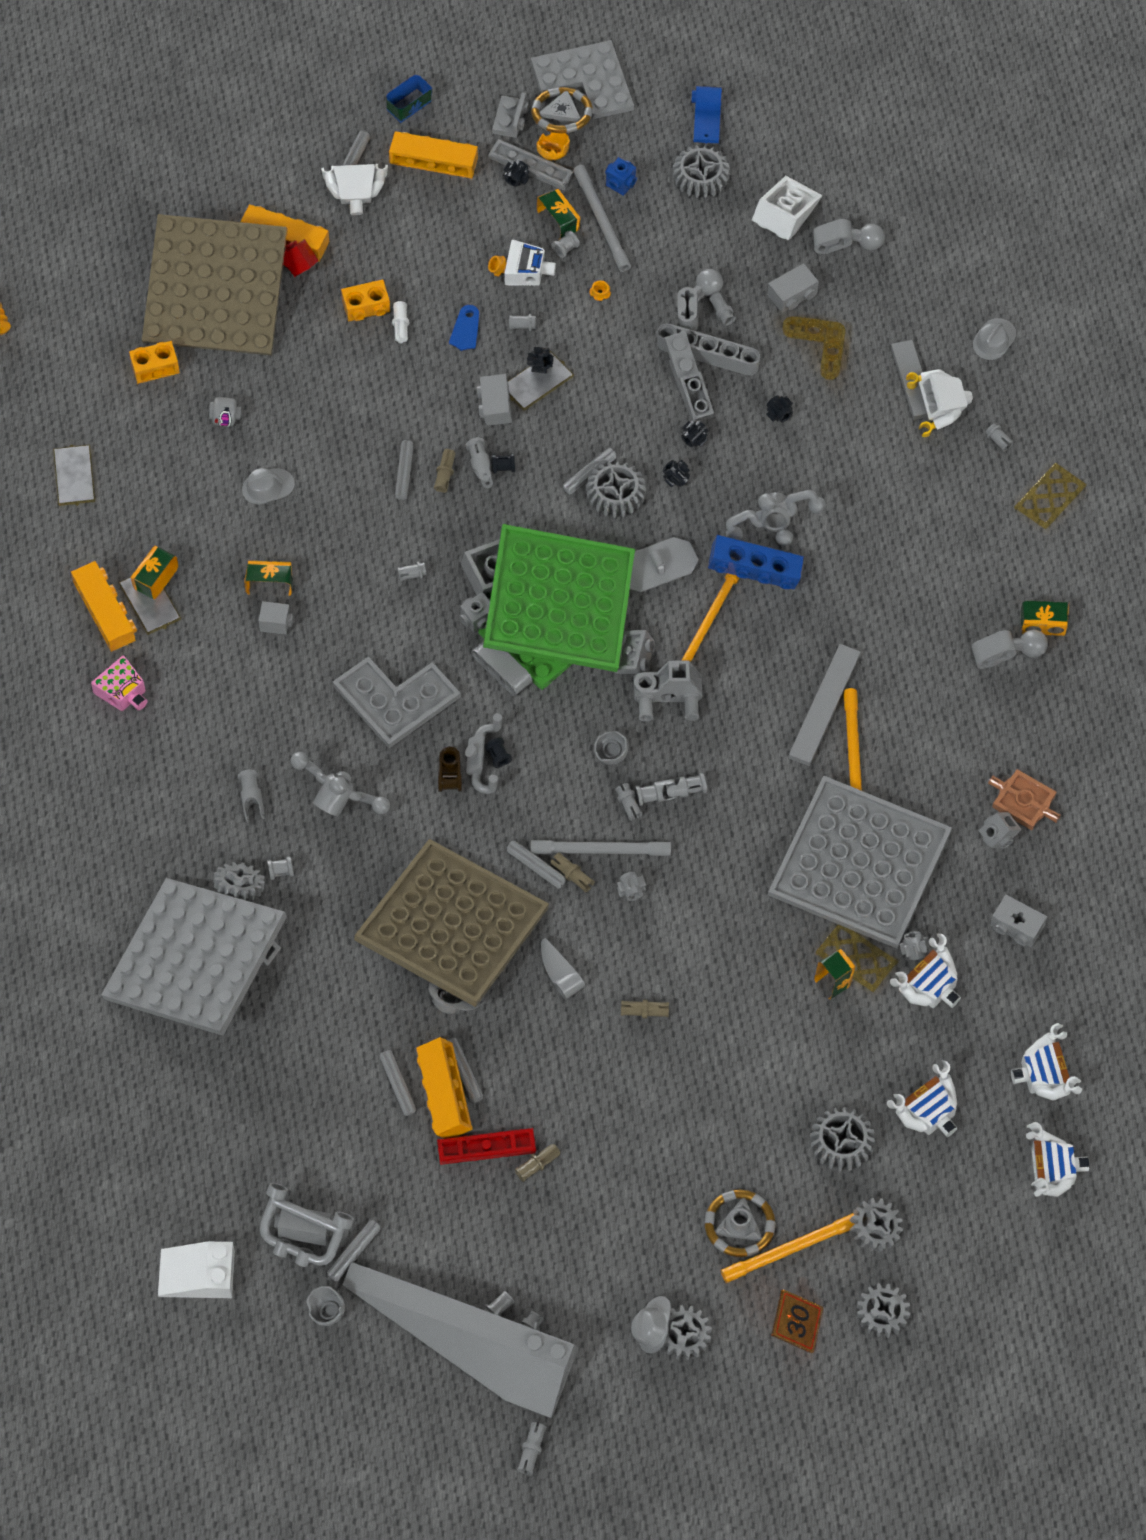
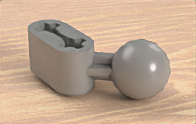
[813,219,885,254]
[678,269,723,331]
[971,629,1048,669]

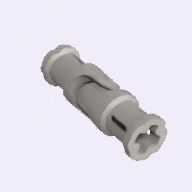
[635,772,707,806]

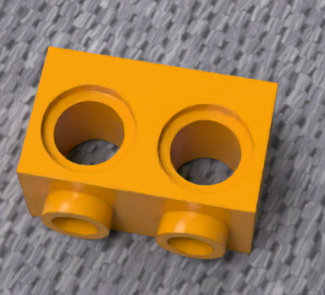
[341,279,390,322]
[129,341,180,384]

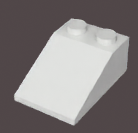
[752,176,822,240]
[158,1241,235,1298]

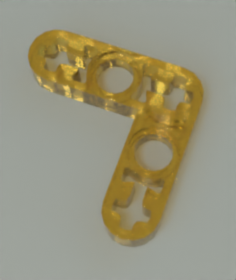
[782,316,845,380]

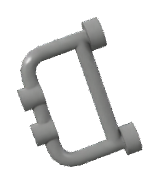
[259,1183,354,1267]

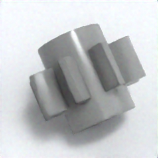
[617,872,646,901]
[899,931,931,960]

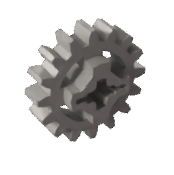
[213,862,265,900]
[850,1198,903,1252]
[857,1283,910,1338]
[662,1305,712,1360]

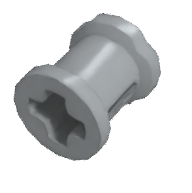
[551,231,580,259]
[267,856,294,880]

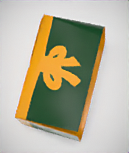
[537,189,580,240]
[130,546,179,599]
[244,561,292,596]
[1021,601,1069,636]
[814,949,856,999]

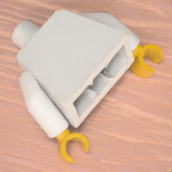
[906,369,973,437]

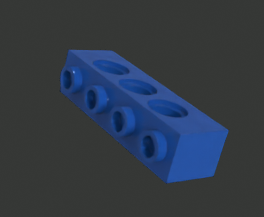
[708,535,804,589]

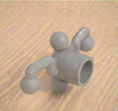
[726,490,826,546]
[290,751,390,817]

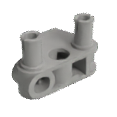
[633,660,703,721]

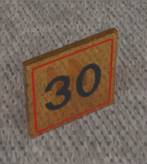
[771,1289,823,1353]

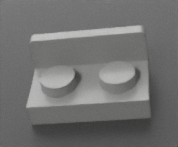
[492,92,529,138]
[614,630,655,674]

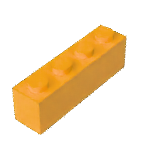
[389,131,478,179]
[240,204,329,262]
[71,561,137,652]
[416,1037,473,1138]

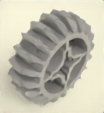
[673,144,730,199]
[586,461,646,518]
[810,1107,875,1172]

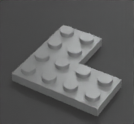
[531,40,634,119]
[332,656,461,749]

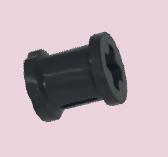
[492,453,515,474]
[484,738,512,768]

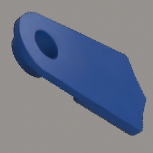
[449,305,479,351]

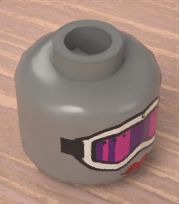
[209,397,241,427]

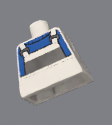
[505,240,556,285]

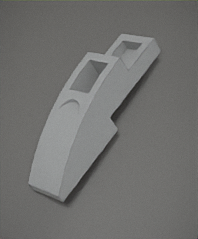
[663,331,714,420]

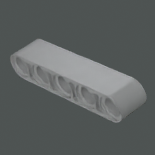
[657,323,760,375]

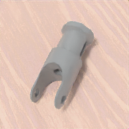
[465,437,493,488]
[238,769,265,823]

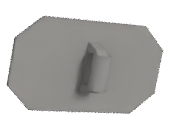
[630,537,699,593]

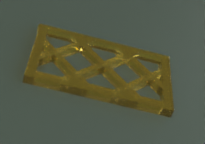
[1014,463,1087,530]
[816,924,898,992]

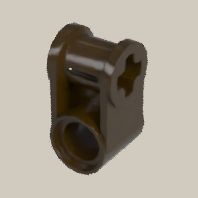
[438,746,462,792]

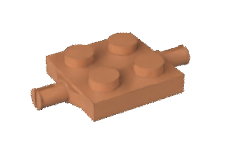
[988,769,1061,830]

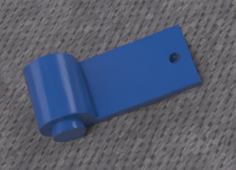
[691,86,722,144]

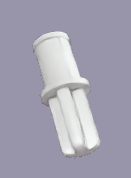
[392,301,409,344]

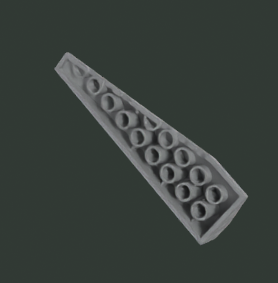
[342,1262,578,1418]

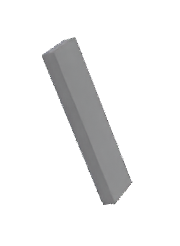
[488,139,574,190]
[891,340,928,420]

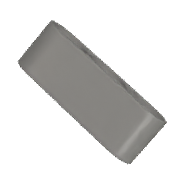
[471,641,532,696]

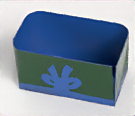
[386,75,432,123]

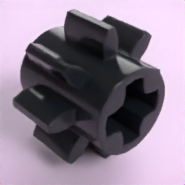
[503,160,530,187]
[527,347,554,374]
[766,395,793,423]
[681,420,708,447]
[663,459,690,487]

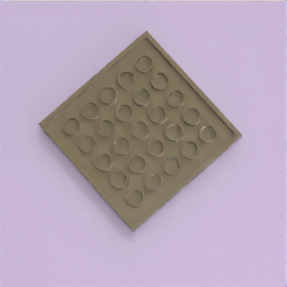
[142,214,288,356]
[354,839,549,1007]

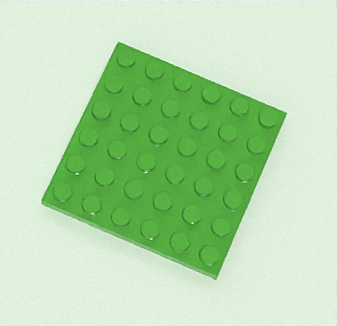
[483,524,635,672]

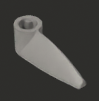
[541,938,585,1000]

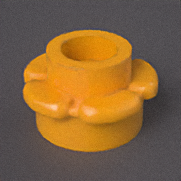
[488,256,507,276]
[589,280,611,301]

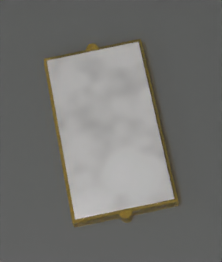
[508,351,574,411]
[53,444,95,506]
[118,577,181,635]

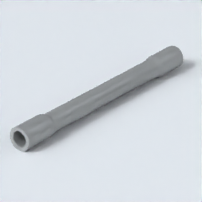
[573,165,631,272]
[531,840,671,856]

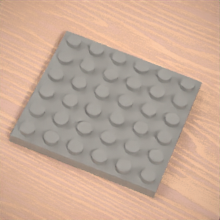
[768,776,952,949]
[101,878,287,1036]

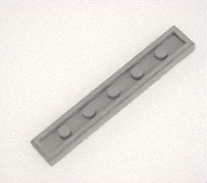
[788,644,861,766]

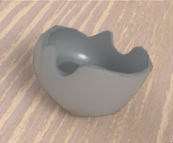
[594,731,629,765]
[306,1286,345,1326]

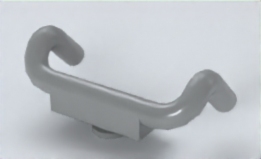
[465,713,502,794]

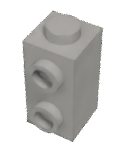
[274,1209,331,1246]

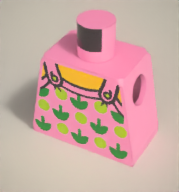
[91,656,148,711]

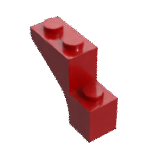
[283,239,319,277]

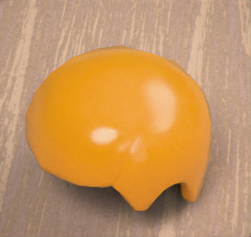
[536,132,570,161]

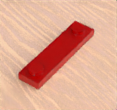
[437,1128,536,1165]

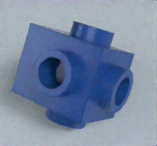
[605,157,637,196]

